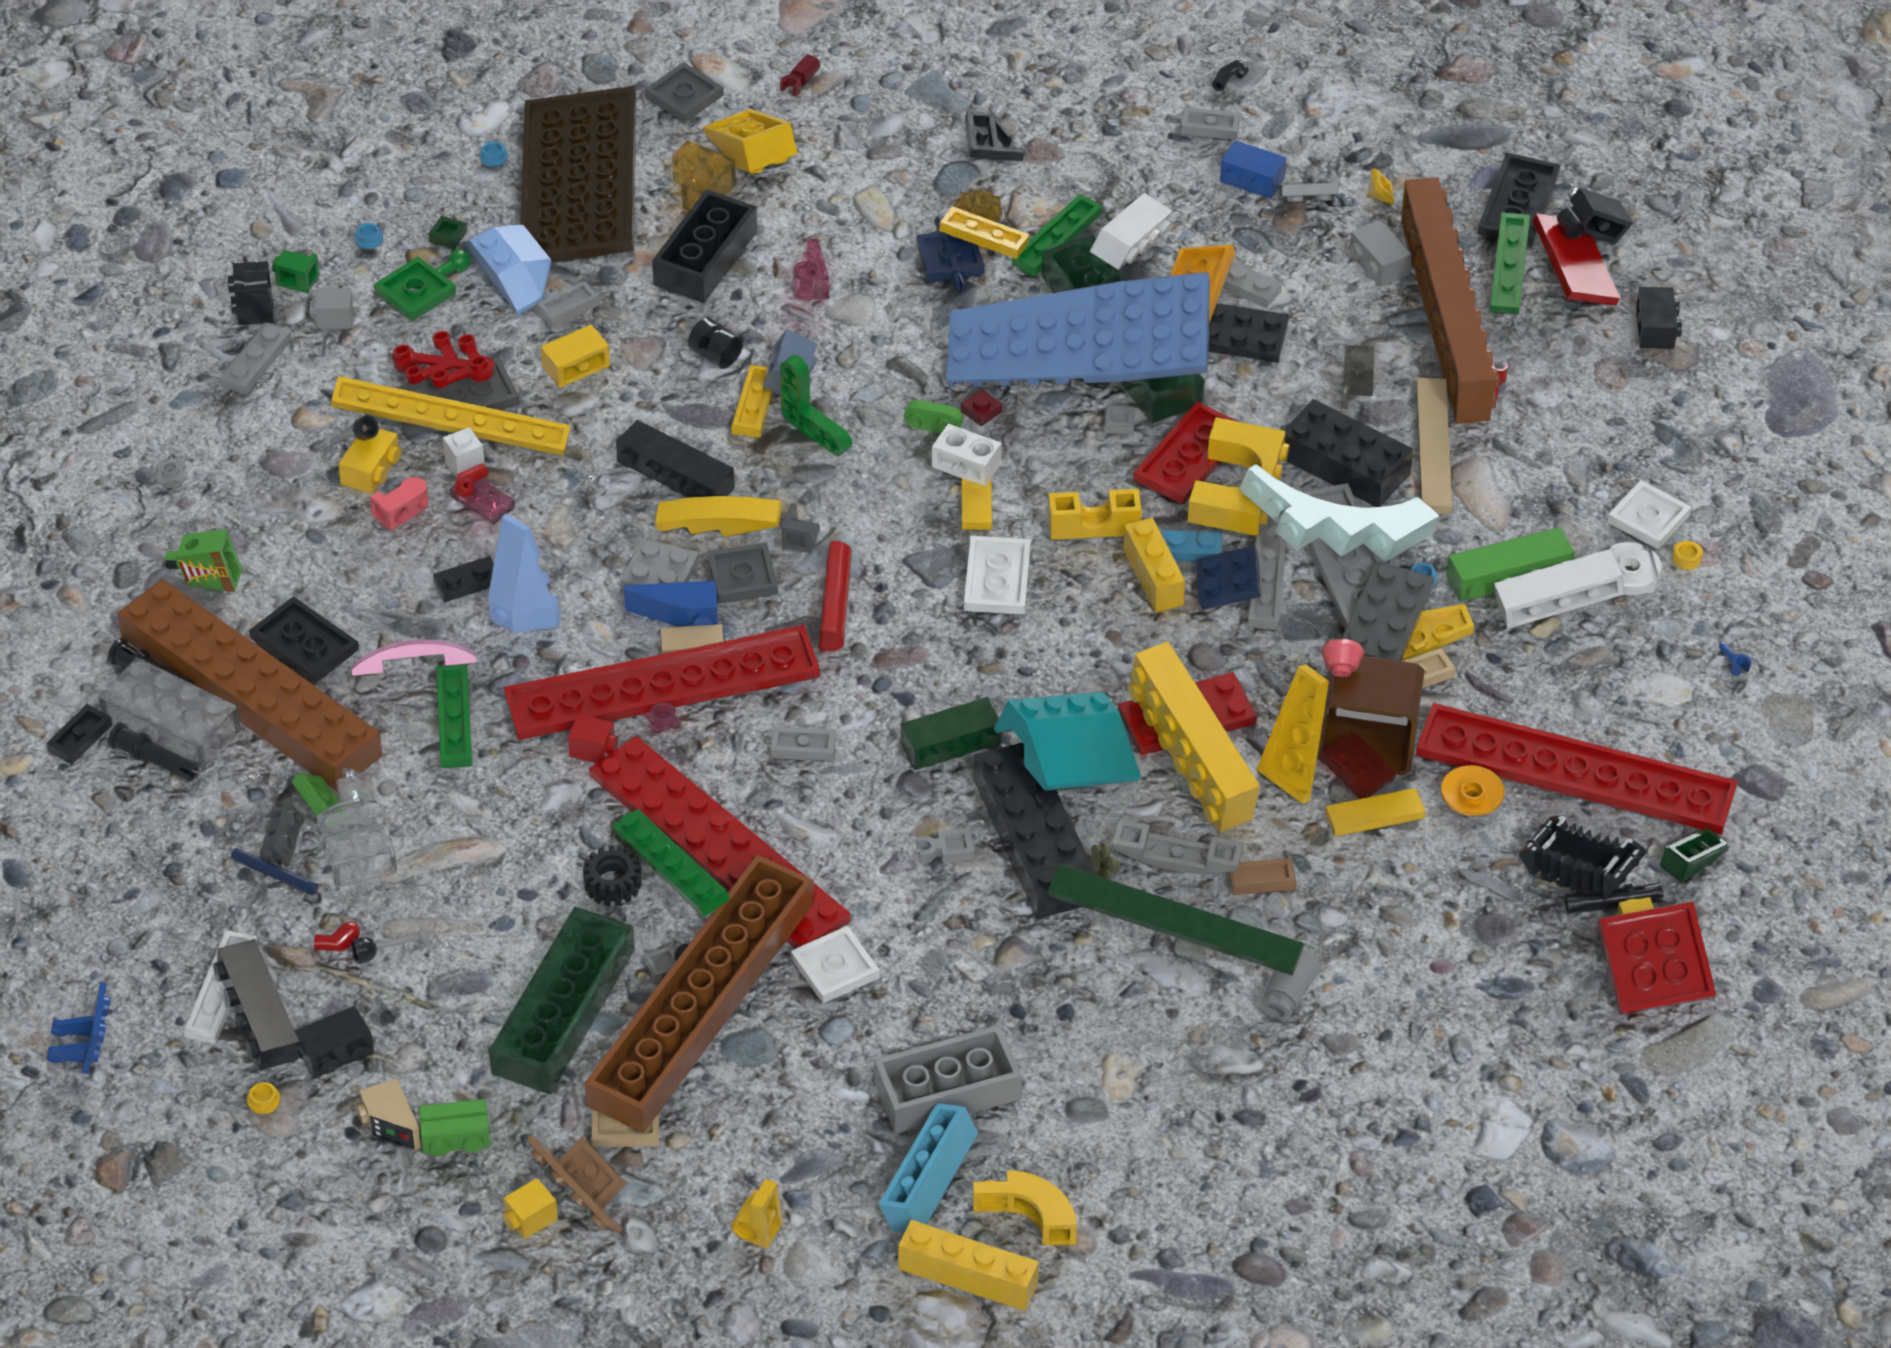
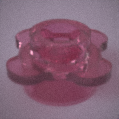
[646,702,681,733]

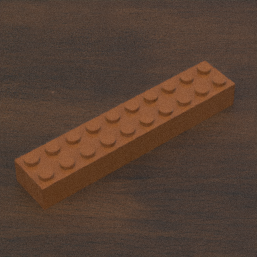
[1400,177,1499,424]
[117,579,382,792]
[585,855,814,1133]

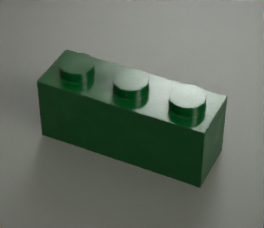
[900,697,1002,770]

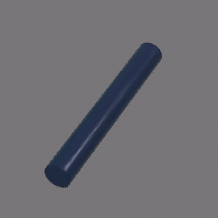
[231,848,318,896]

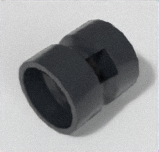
[688,317,743,369]

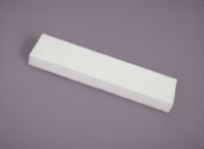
[183,930,258,1044]

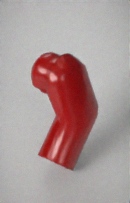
[314,921,360,952]

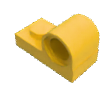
[731,1179,783,1249]

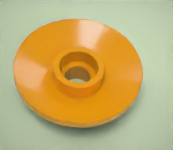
[1441,765,1505,816]

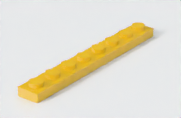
[331,376,571,456]

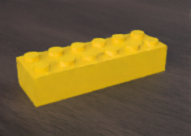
[1128,641,1260,833]

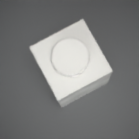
[443,427,485,478]

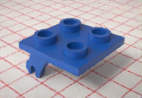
[46,982,111,1074]

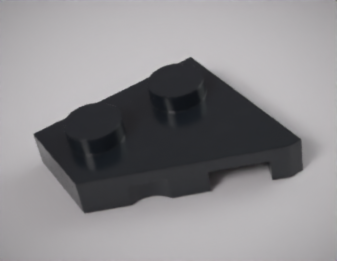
[965,111,1025,161]

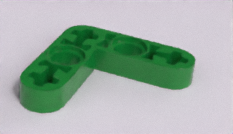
[780,354,853,456]

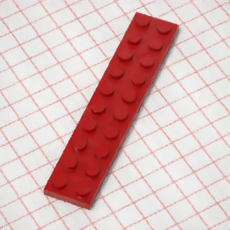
[504,625,820,740]
[1416,703,1738,835]
[589,736,851,949]

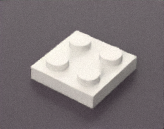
[1607,480,1692,549]
[791,926,880,1004]

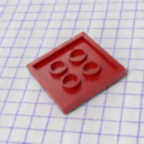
[1597,901,1717,1016]

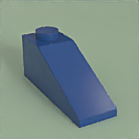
[624,580,718,627]

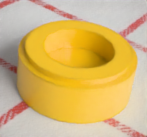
[1672,541,1703,570]

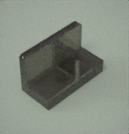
[1341,345,1374,410]

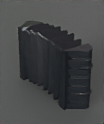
[1519,815,1646,900]

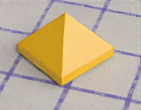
[1367,168,1395,204]

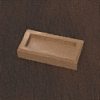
[1228,858,1297,895]

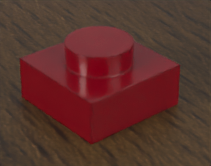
[961,389,1003,427]

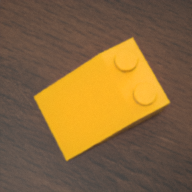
[702,109,798,174]

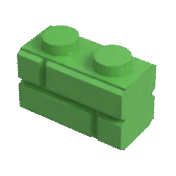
[419,1099,491,1156]

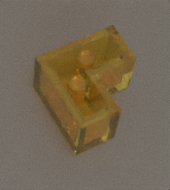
[672,140,736,211]

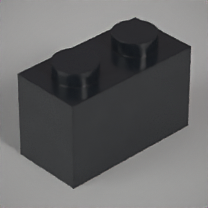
[1635,287,1682,349]
[295,1006,374,1078]

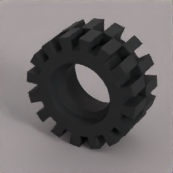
[583,845,642,906]

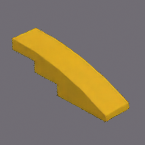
[655,496,783,537]

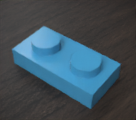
[1161,530,1222,562]

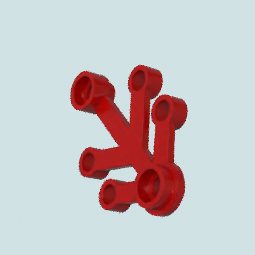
[392,331,495,388]

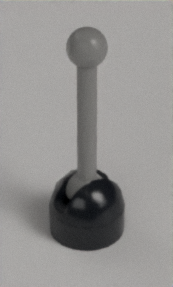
[323,415,379,448]
[351,929,430,964]

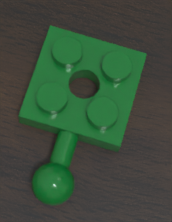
[374,249,471,321]

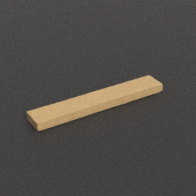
[1416,378,1452,514]

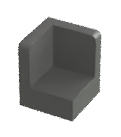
[781,503,820,554]

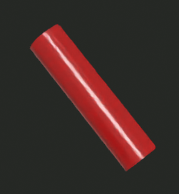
[818,540,852,652]

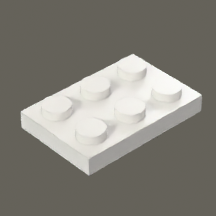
[964,536,1031,615]

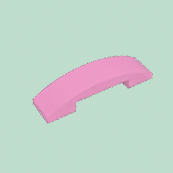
[352,639,476,676]

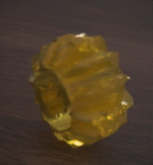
[954,187,1002,223]

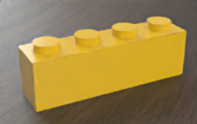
[898,1220,1039,1311]

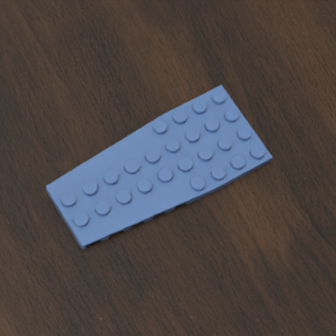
[946,272,1210,388]

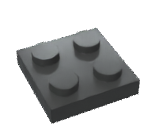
[645,62,724,123]
[707,542,778,604]

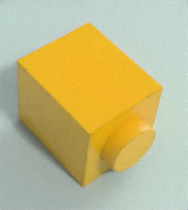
[502,1178,558,1240]

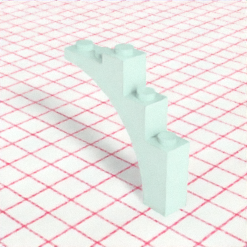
[1239,464,1439,562]

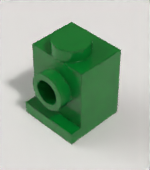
[272,249,320,294]

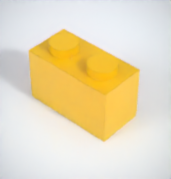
[540,325,610,388]
[338,425,401,494]

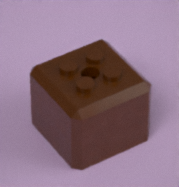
[1317,656,1425,776]

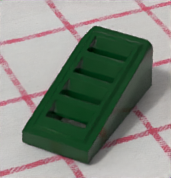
[1660,828,1730,882]

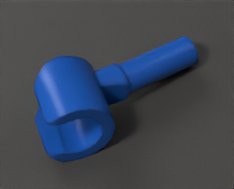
[1719,642,1752,676]

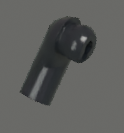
[1212,60,1249,91]

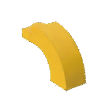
[973,1170,1077,1245]

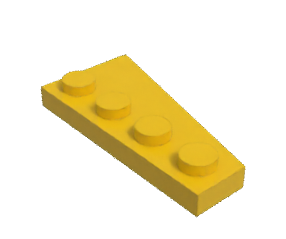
[1402,603,1474,661]
[1256,664,1329,804]

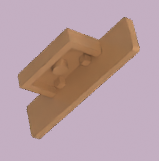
[527,1135,628,1234]

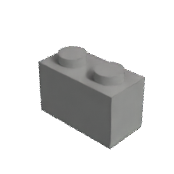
[1348,220,1412,286]

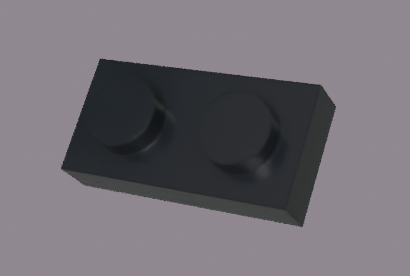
[433,556,494,603]
[46,704,113,764]

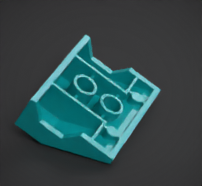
[994,692,1141,791]

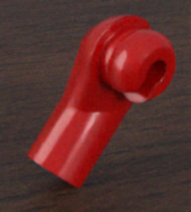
[454,463,489,497]

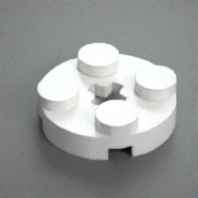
[1609,542,1662,595]

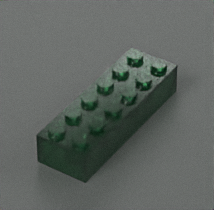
[489,906,635,1095]

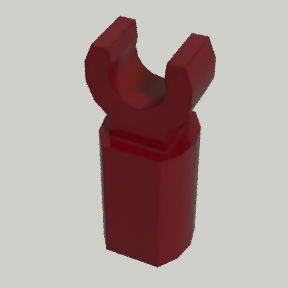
[780,54,821,96]

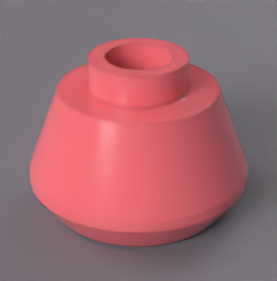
[1321,639,1364,677]

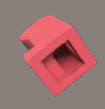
[370,477,428,531]

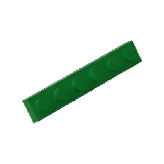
[611,808,730,917]

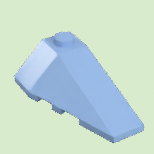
[488,514,561,633]

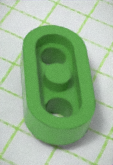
[903,400,964,433]

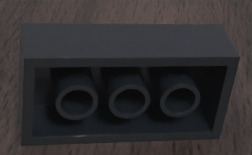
[652,189,758,303]
[1283,399,1414,507]

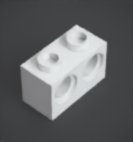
[932,424,1002,487]

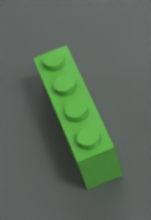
[1446,527,1575,601]

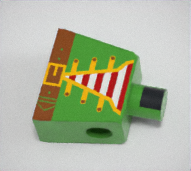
[165,530,243,592]

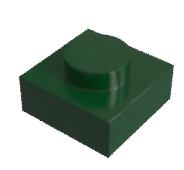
[428,216,467,250]

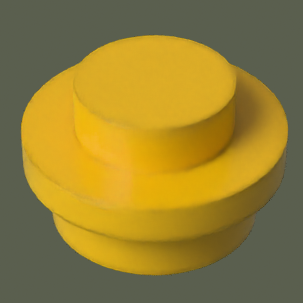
[247,1082,281,1114]

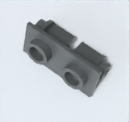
[260,798,303,867]

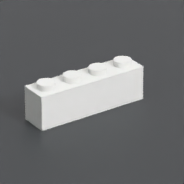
[1090,193,1172,270]
[1494,549,1624,629]

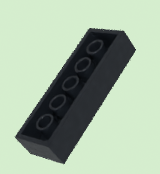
[973,742,1097,919]

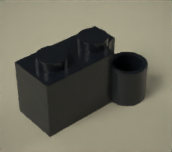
[1557,187,1633,243]
[228,261,274,325]

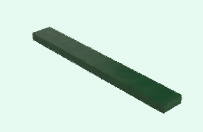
[1048,864,1304,976]

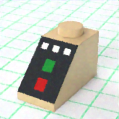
[356,1078,421,1150]

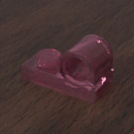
[793,238,830,300]

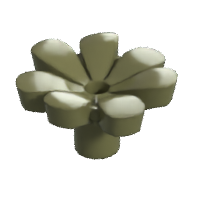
[1088,844,1121,880]

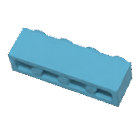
[878,1103,978,1233]

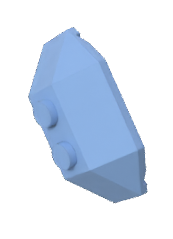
[462,225,552,315]

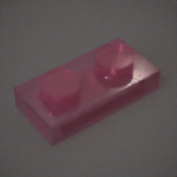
[450,479,515,525]

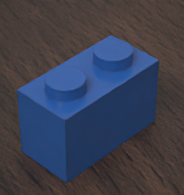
[1220,140,1287,199]

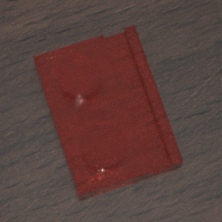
[1320,731,1397,799]

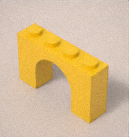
[1187,417,1290,536]

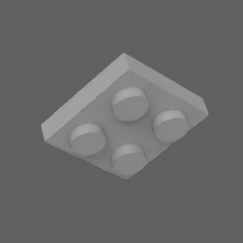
[621,538,699,589]

